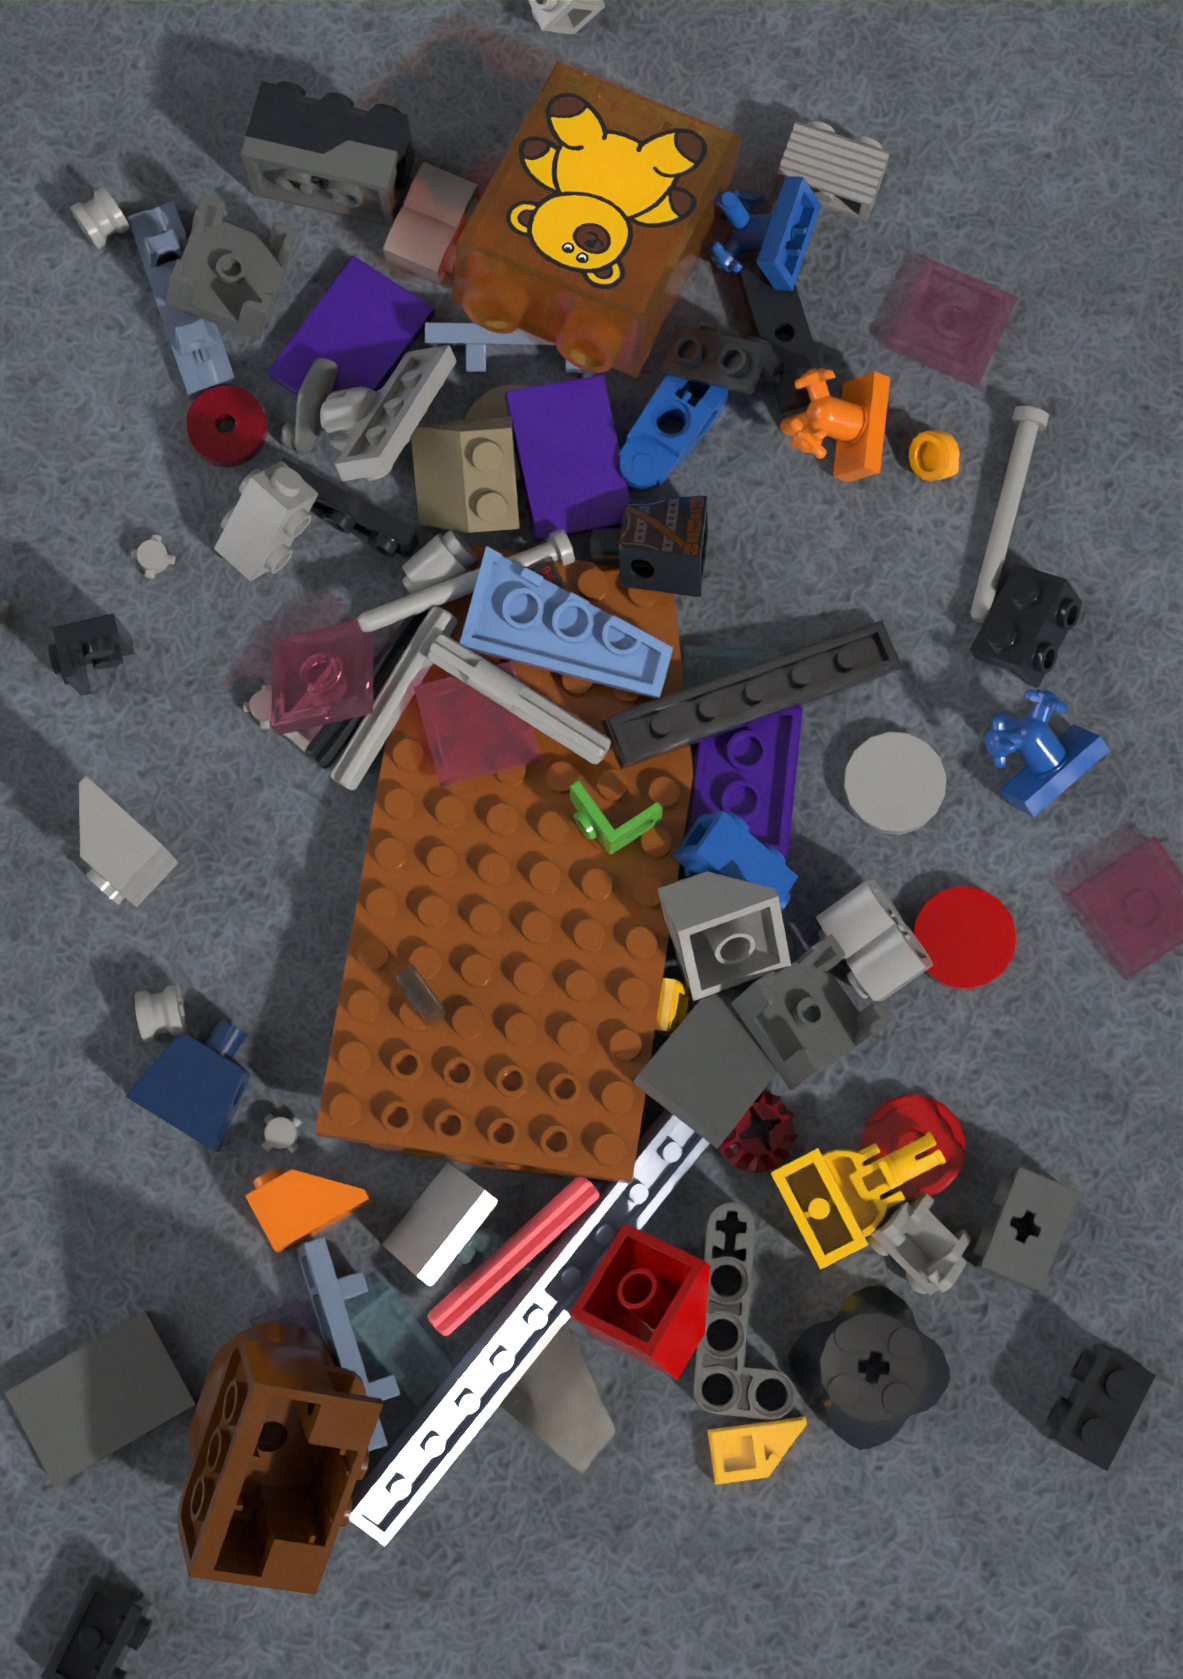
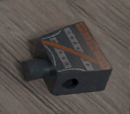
[591,496,708,597]

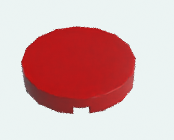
[912,886,1017,991]
[860,1094,965,1199]

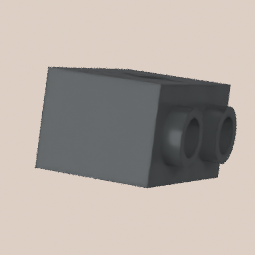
[971,1167,1080,1292]

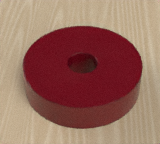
[185,385,268,467]

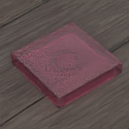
[886,258,1019,388]
[271,620,373,735]
[413,661,541,787]
[1067,836,1183,980]

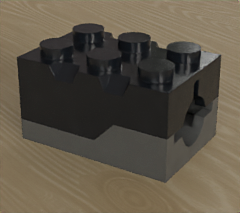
[240,81,415,227]

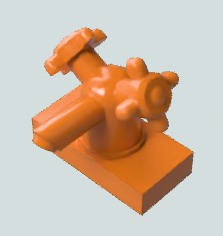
[780,368,891,482]

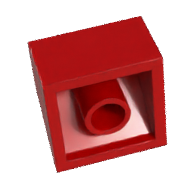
[569,1223,710,1380]

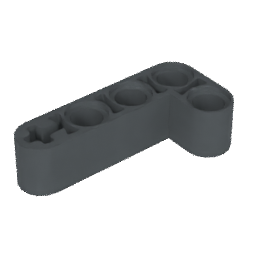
[692,1202,796,1420]

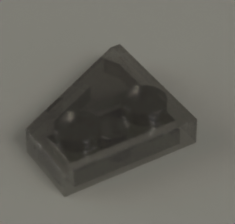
[499,1324,616,1475]

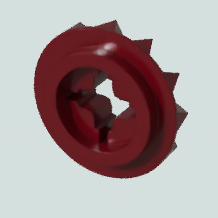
[719,1090,798,1173]

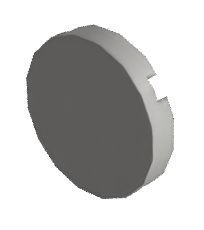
[843,732,946,835]

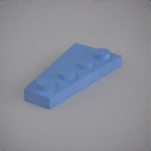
[460,546,673,699]

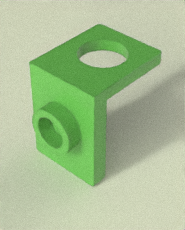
[570,780,663,855]

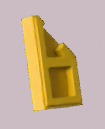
[707,1416,807,1485]

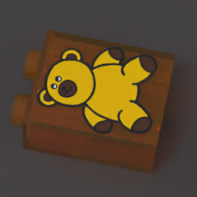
[453,62,742,378]

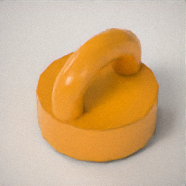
[908,429,960,482]

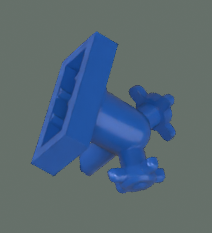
[707,176,821,291]
[983,689,1110,817]

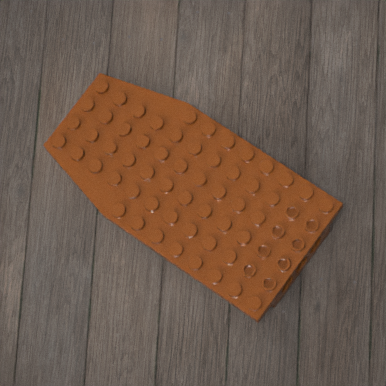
[315,545,693,1184]

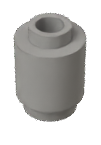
[402,529,478,594]

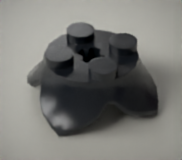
[788,1285,951,1450]

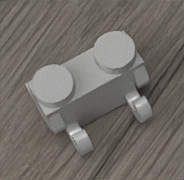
[869,1192,972,1296]

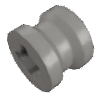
[70,186,130,250]
[135,984,187,1043]

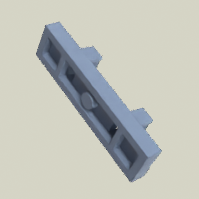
[127,201,237,399]
[425,322,626,374]
[296,1237,400,1451]

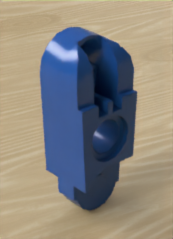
[619,376,729,491]

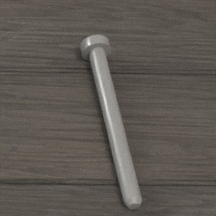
[970,406,1049,623]
[357,529,575,632]

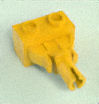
[771,1132,946,1270]

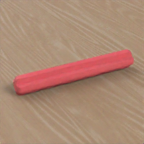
[427,1176,600,1336]

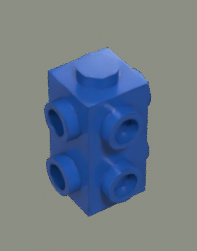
[673,811,798,911]

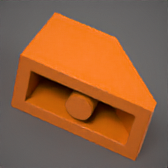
[245,1167,373,1253]

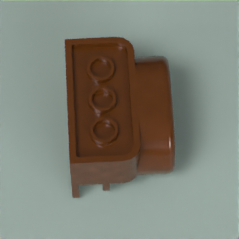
[177,1322,383,1595]

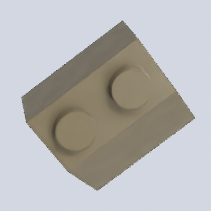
[411,416,519,533]

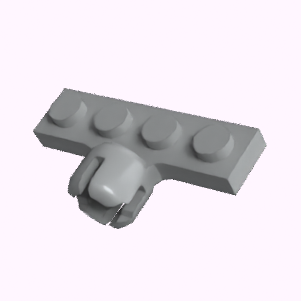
[320,345,457,481]

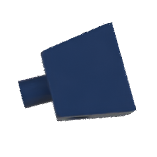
[126,1018,251,1152]

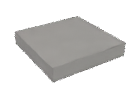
[382,1162,498,1286]

